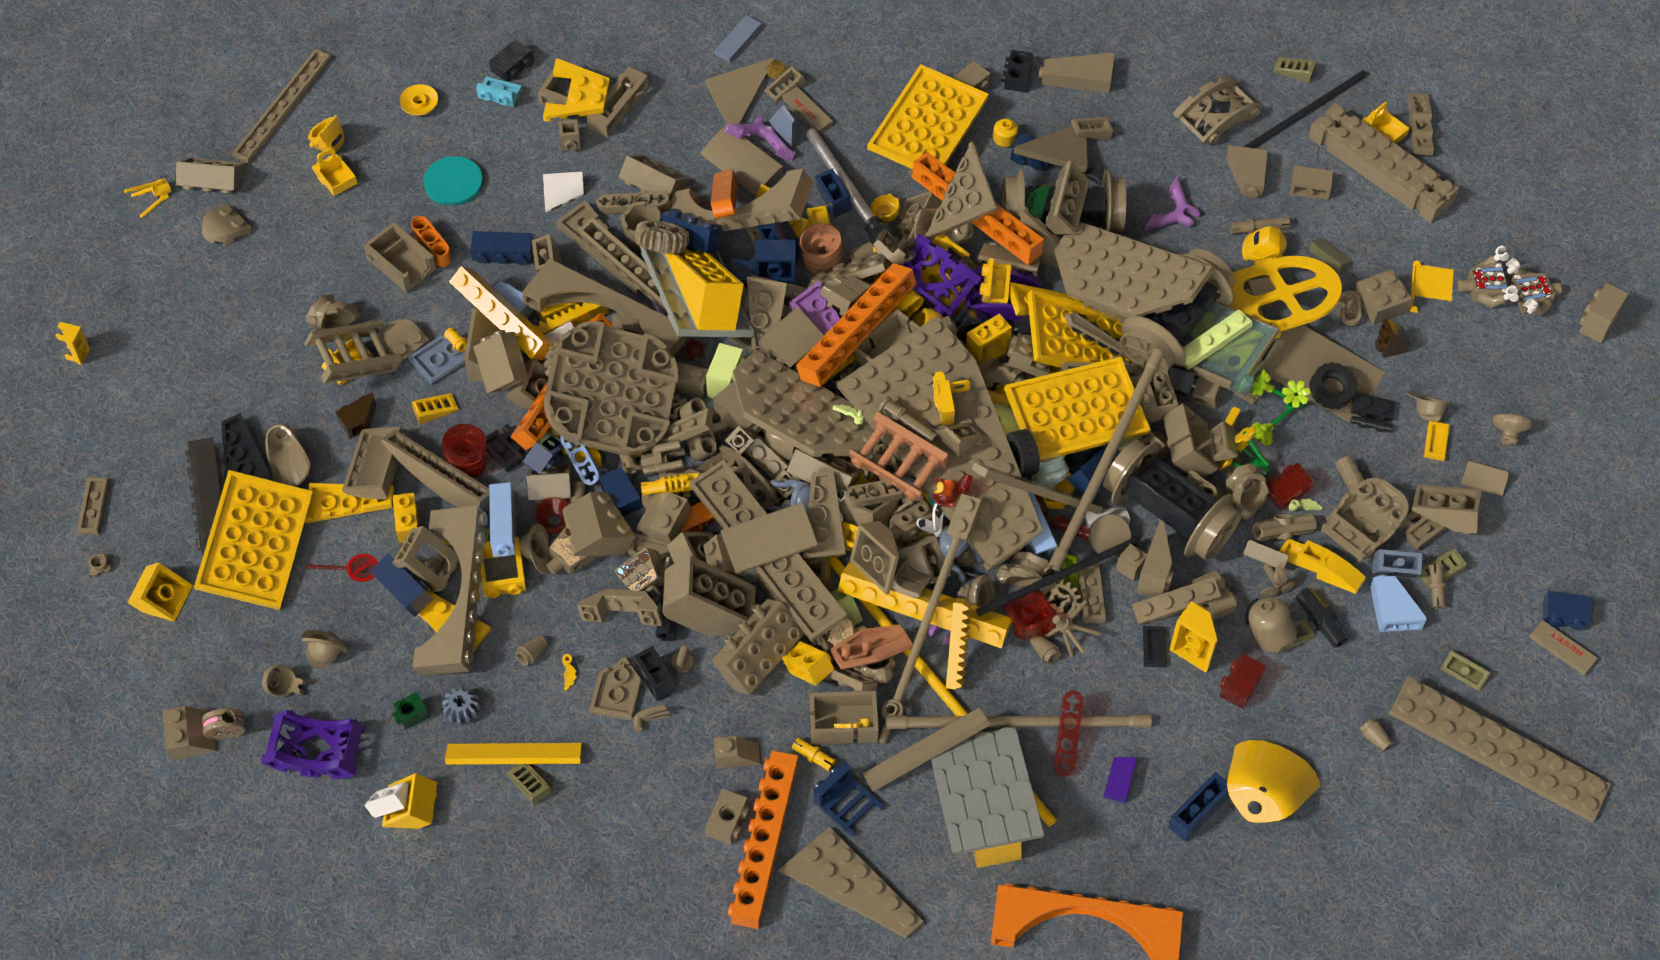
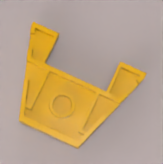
[543,59,610,122]

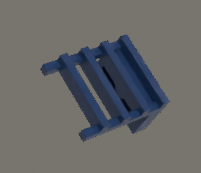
[813,761,884,837]

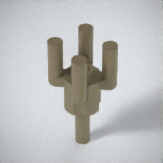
[618,440,688,478]

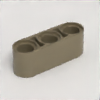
[679,398,717,461]

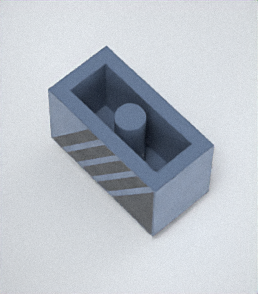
[1372,549,1422,578]

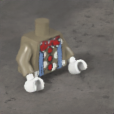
[1458,246,1519,308]
[1506,258,1562,316]

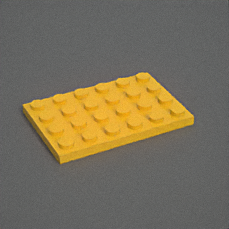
[867,64,989,169]
[1027,290,1138,368]
[1004,357,1151,461]
[194,470,313,610]

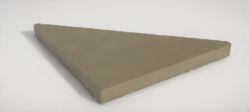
[705,58,774,125]
[1014,126,1087,172]
[925,142,998,240]
[1021,206,1060,268]

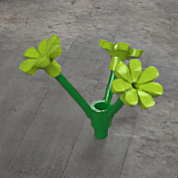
[1251,370,1310,446]

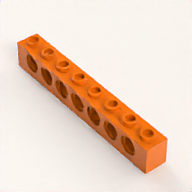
[912,152,1044,265]
[796,263,917,387]
[511,313,612,450]
[728,750,798,929]

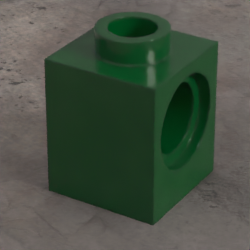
[392,692,429,730]

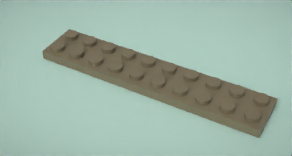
[689,459,847,642]
[1388,676,1611,822]

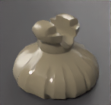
[1492,413,1532,446]
[957,575,995,607]

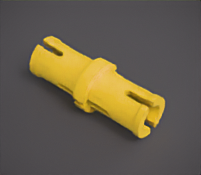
[792,737,837,772]

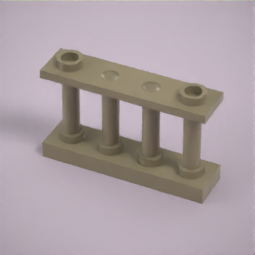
[304,321,402,384]

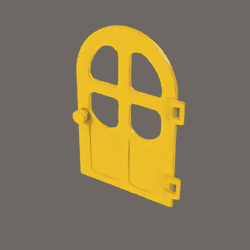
[1200,256,1342,352]

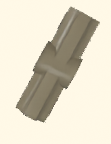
[1252,514,1316,541]

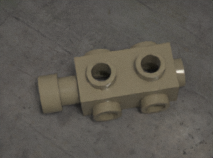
[889,500,933,543]

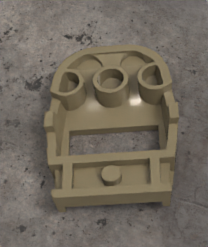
[1321,478,1408,563]

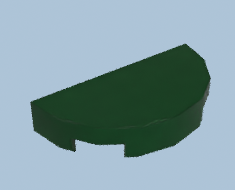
[1025,186,1050,221]

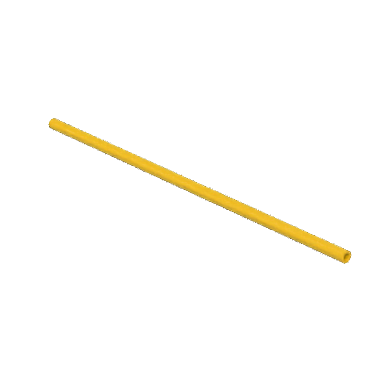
[830,556,1057,827]

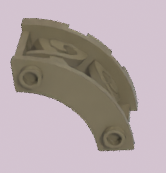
[1173,76,1263,145]
[683,445,779,511]

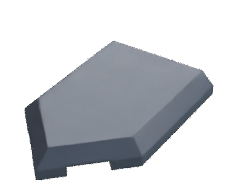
[408,335,467,385]

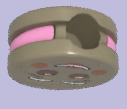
[202,708,246,740]

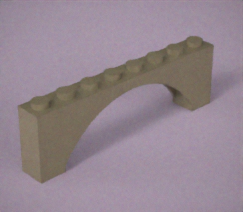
[667,168,813,232]
[522,259,687,358]
[412,505,488,676]

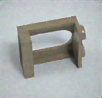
[392,526,459,592]

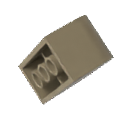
[663,555,755,636]

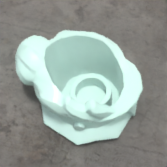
[1032,455,1069,488]

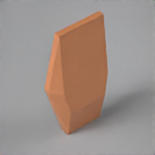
[831,624,913,669]

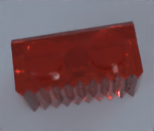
[1266,462,1314,511]

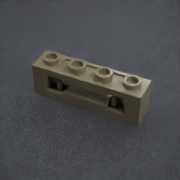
[586,67,649,138]

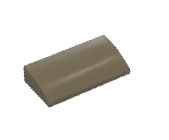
[700,125,783,197]
[342,426,405,499]
[720,503,818,574]

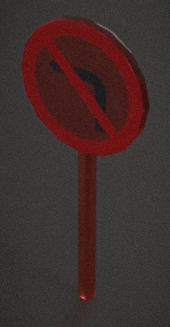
[306,554,378,582]

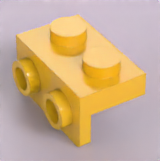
[980,258,1011,304]

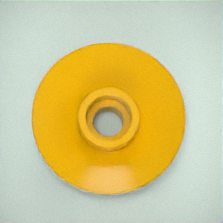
[400,84,438,116]

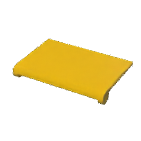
[1410,261,1454,313]

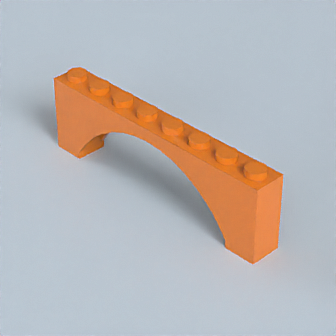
[990,884,1183,960]

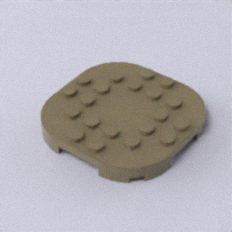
[544,321,678,455]

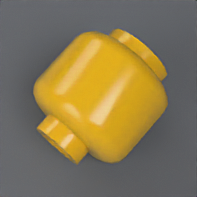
[993,119,1019,147]

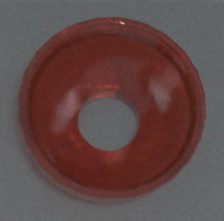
[535,497,570,534]

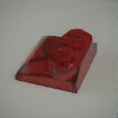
[1003,590,1057,640]

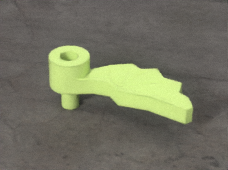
[833,405,864,424]
[1288,498,1323,511]

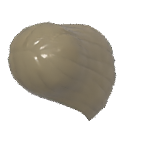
[914,208,974,256]
[265,423,310,487]

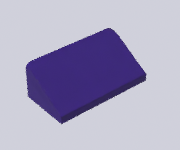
[1103,757,1137,803]

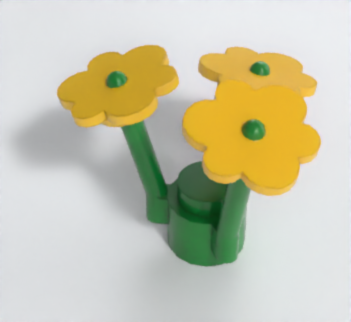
[1219,426,1271,476]

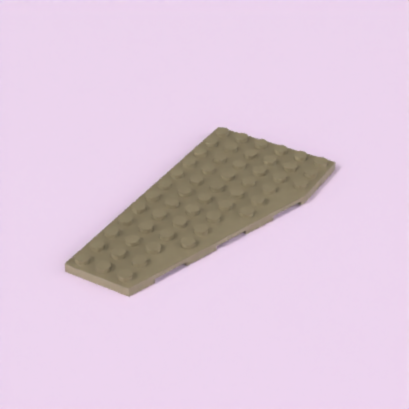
[837,316,1043,570]

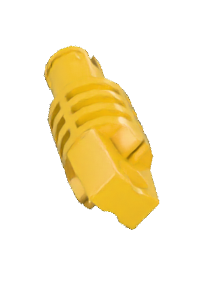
[641,473,699,496]

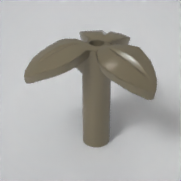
[1259,564,1295,597]

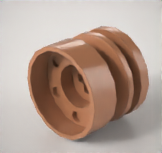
[800,223,844,275]

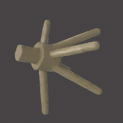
[1043,600,1100,657]

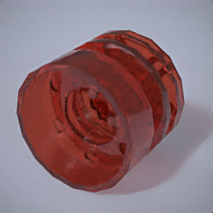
[442,423,487,478]

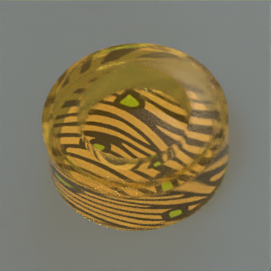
[766,60,786,80]

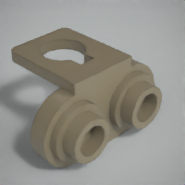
[1337,290,1361,326]

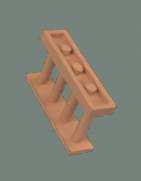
[849,412,950,503]

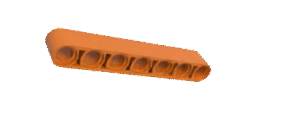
[711,169,737,219]

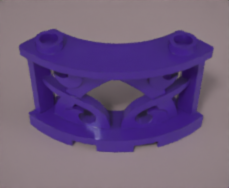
[900,234,981,316]
[965,267,1044,323]
[261,710,366,779]

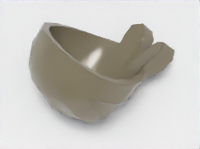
[261,664,307,698]

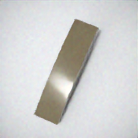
[1408,93,1434,155]

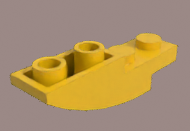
[1279,539,1366,594]

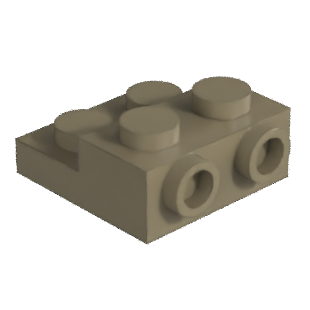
[1007,333,1051,377]

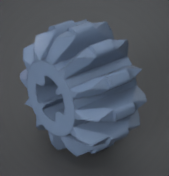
[442,686,480,725]

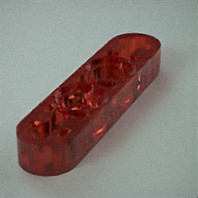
[1053,690,1083,777]

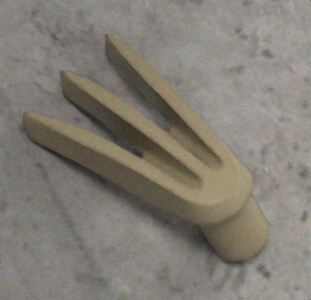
[633,705,671,732]

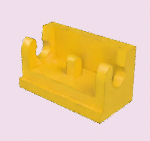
[55,322,90,365]

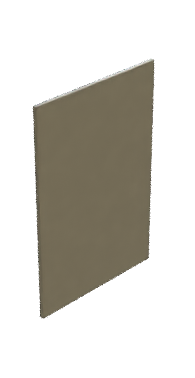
[1259,325,1385,425]

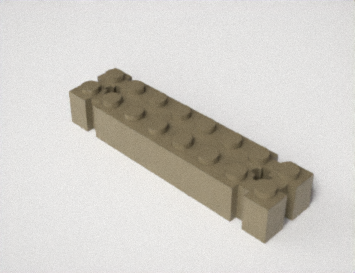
[1308,103,1459,223]

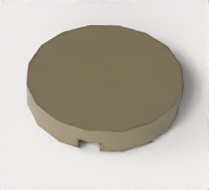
[1088,515,1131,557]

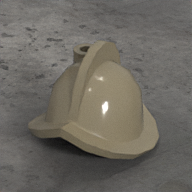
[302,630,348,669]

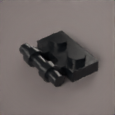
[1350,392,1395,432]
[480,424,532,472]

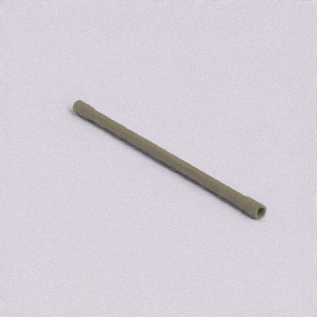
[1048,349,1165,571]
[885,714,1152,729]

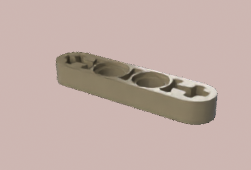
[596,192,671,214]

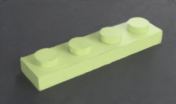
[1183,310,1253,370]

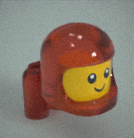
[933,474,973,507]

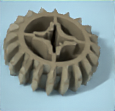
[635,220,689,254]

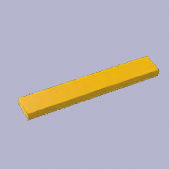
[445,743,582,765]

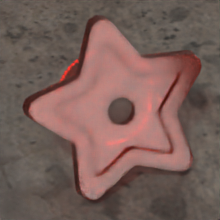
[681,339,707,361]

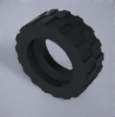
[1309,362,1358,410]
[1006,429,1040,478]

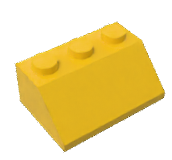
[1169,601,1217,673]

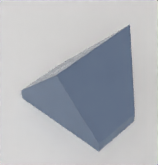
[769,105,801,150]

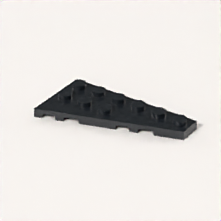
[221,413,273,484]

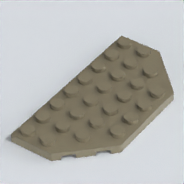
[1054,221,1213,317]
[732,350,883,457]

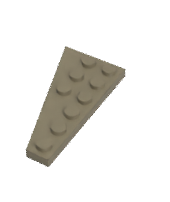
[779,827,923,939]

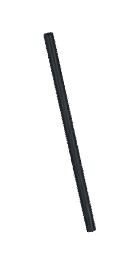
[1243,70,1367,148]
[976,537,1138,617]

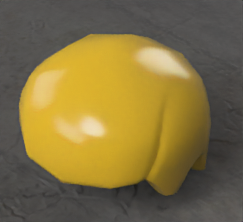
[871,194,900,223]

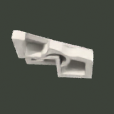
[543,172,584,212]

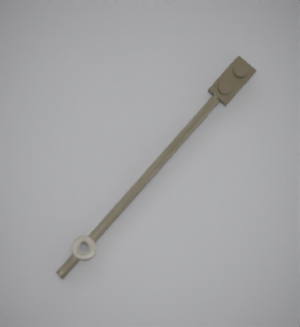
[878,494,983,744]

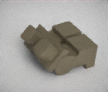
[978,358,1036,388]

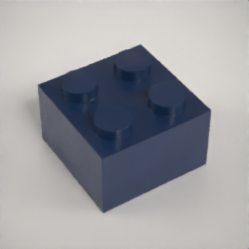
[755,239,795,283]

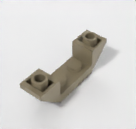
[725,425,799,499]
[577,589,663,626]

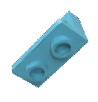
[476,76,522,107]

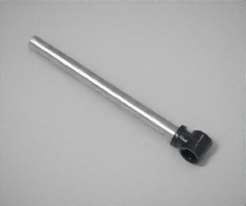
[806,128,894,247]

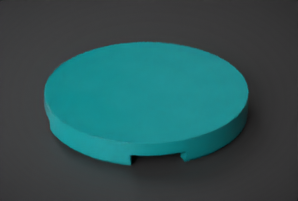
[424,156,483,205]

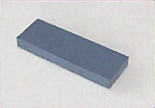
[714,15,762,62]

